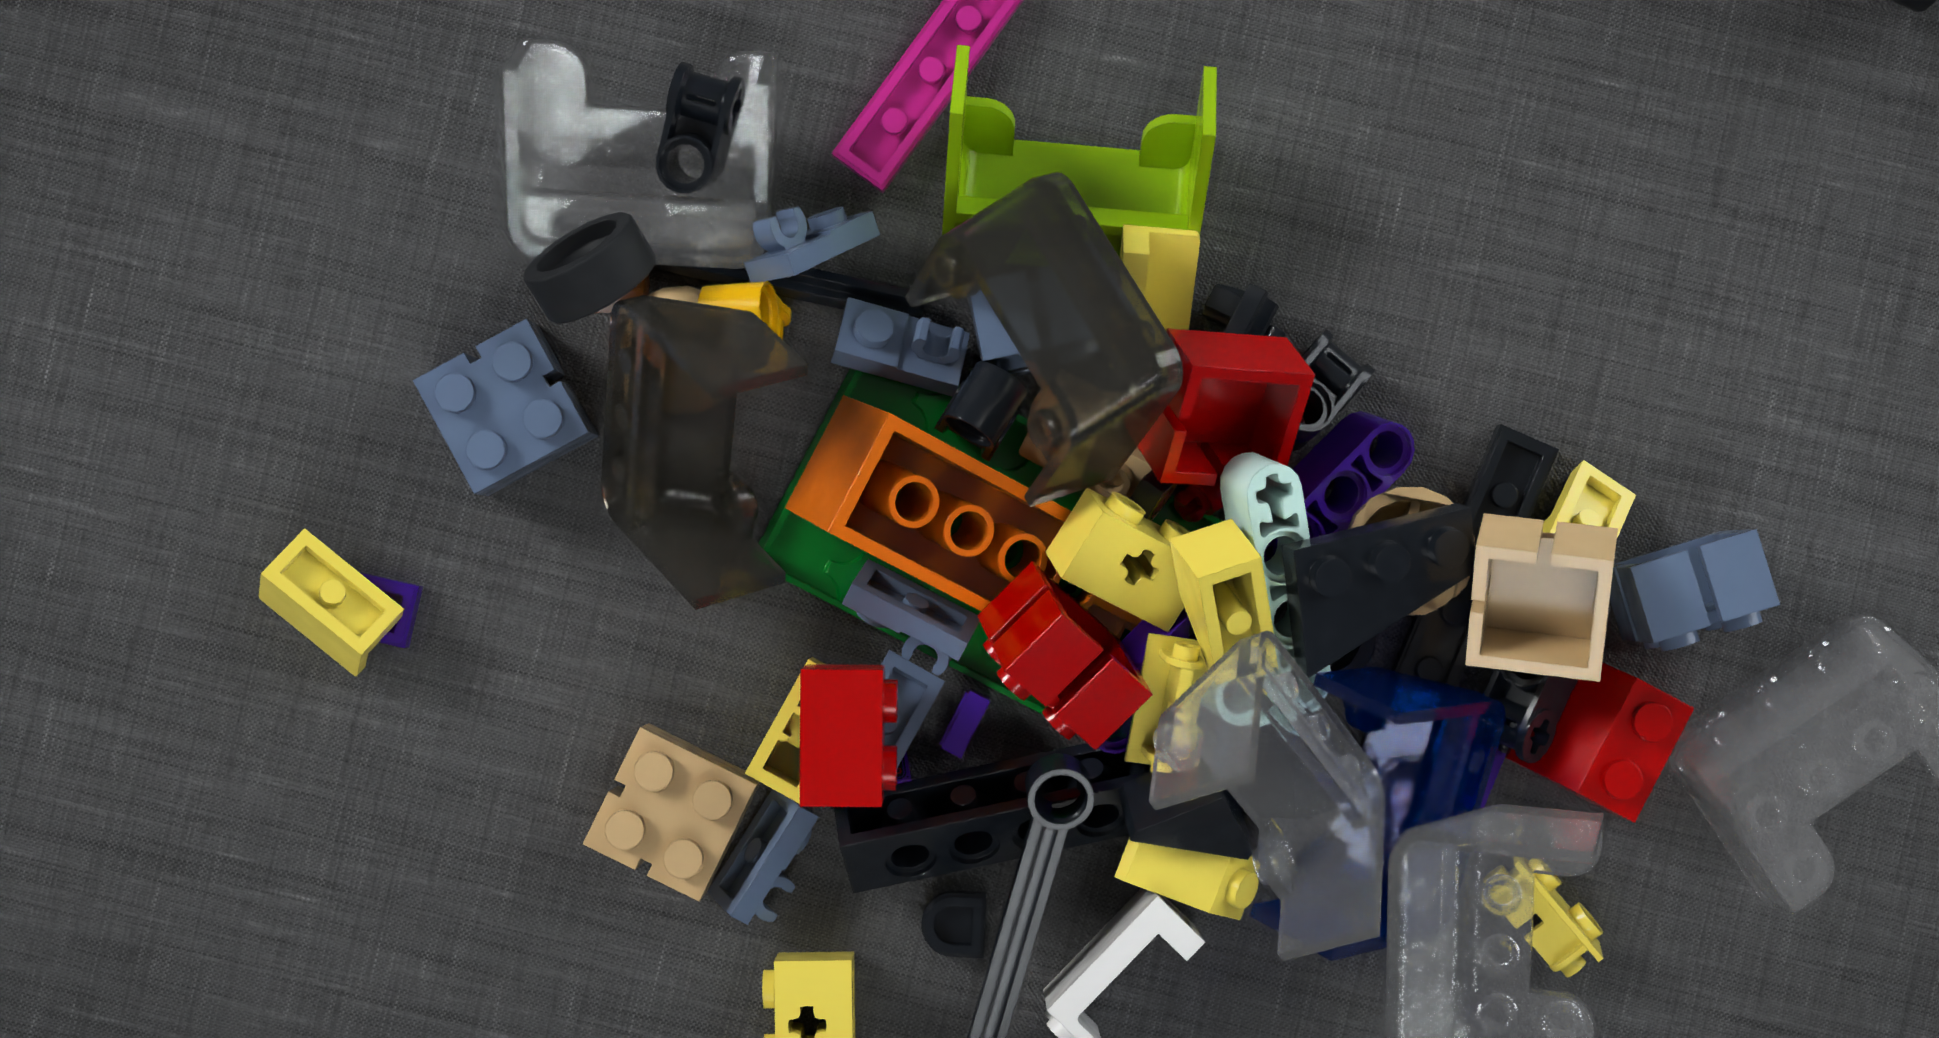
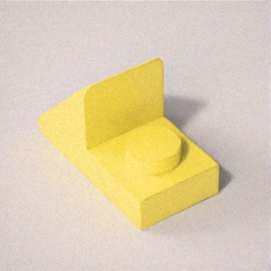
[1543,460,1636,538]

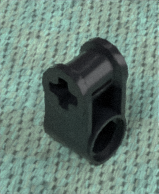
[656,62,746,194]
[1292,329,1375,451]
[934,361,1027,462]
[1469,669,1578,763]

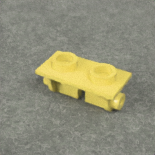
[1124,633,1208,777]
[1483,845,1604,978]

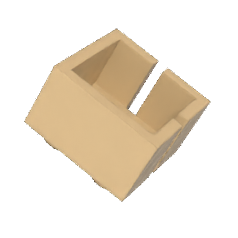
[1465,513,1618,682]
[583,723,761,901]

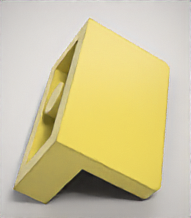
[1110,224,1200,370]
[259,528,404,676]

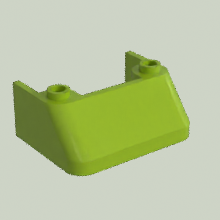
[942,45,1217,274]

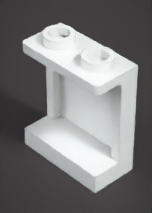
[1043,888,1205,1038]

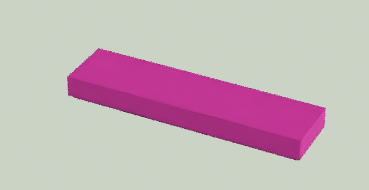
[831,0,1024,193]

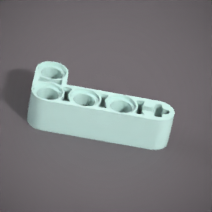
[1201,452,1331,728]

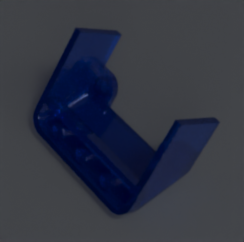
[1250,667,1505,961]

